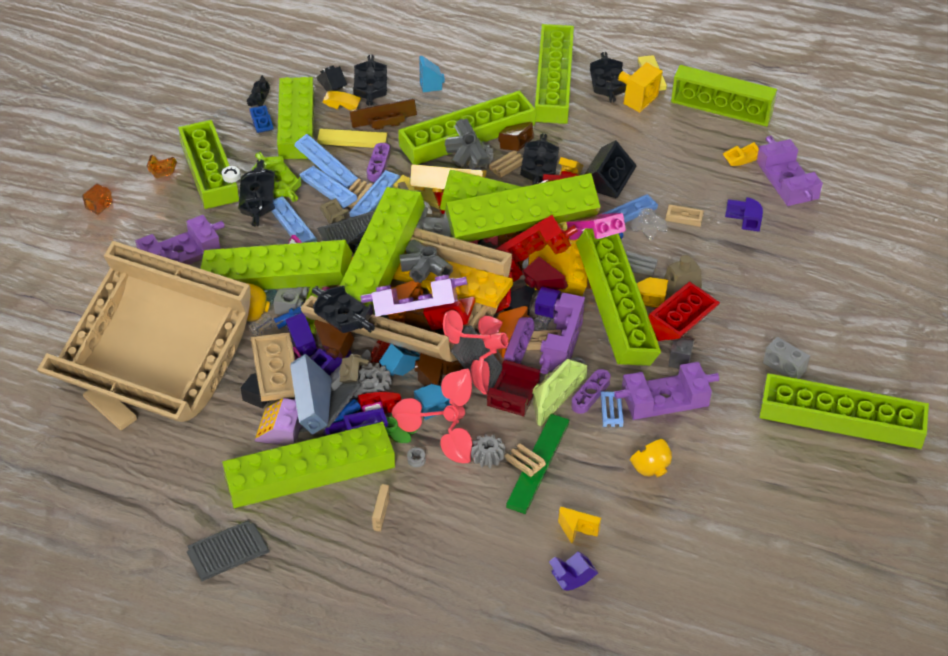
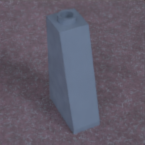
[290,354,332,435]

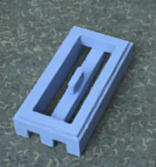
[600,392,623,427]

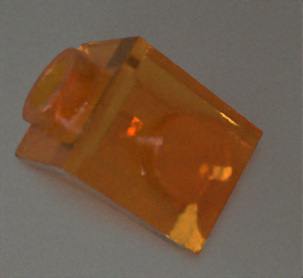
[147,155,177,179]

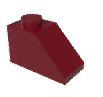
[523,256,568,291]

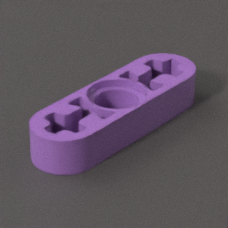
[367,143,390,182]
[504,317,534,364]
[571,369,611,414]

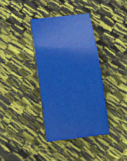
[249,105,274,133]

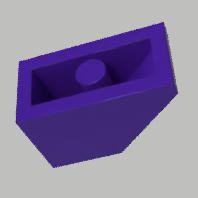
[285,313,317,357]

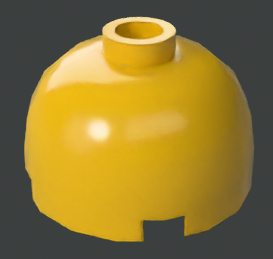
[246,283,270,322]
[629,439,672,478]

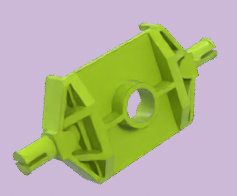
[251,152,301,202]

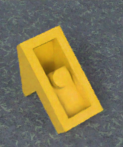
[559,157,584,175]
[558,506,601,544]

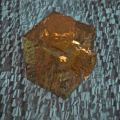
[82,183,113,215]

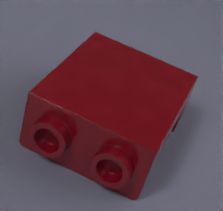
[487,360,541,417]

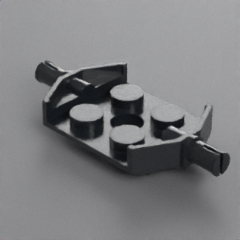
[590,52,627,103]
[353,55,387,106]
[520,133,559,185]
[238,159,277,227]
[312,286,375,333]

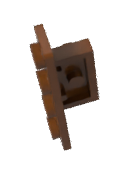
[349,98,417,130]

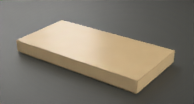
[251,332,295,402]

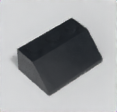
[585,140,637,199]

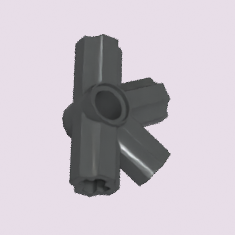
[445,119,490,169]
[399,239,453,283]

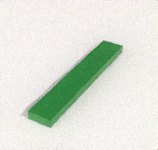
[506,414,570,514]

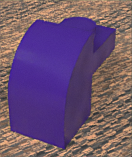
[725,197,763,232]
[535,287,562,318]
[549,551,598,591]

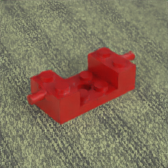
[496,215,578,282]

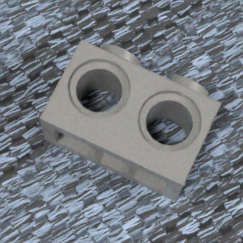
[273,287,309,315]
[763,337,810,379]

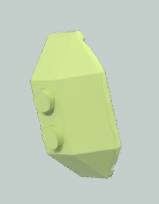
[532,359,587,426]

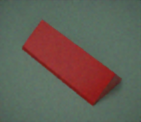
[648,281,720,341]

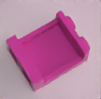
[566,213,626,240]

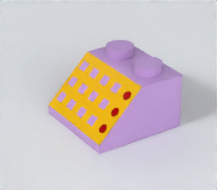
[255,398,302,446]

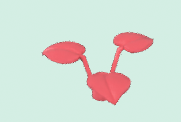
[443,310,508,395]
[392,369,472,463]

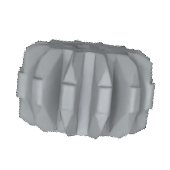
[471,433,505,468]

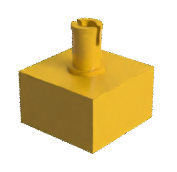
[618,62,663,113]

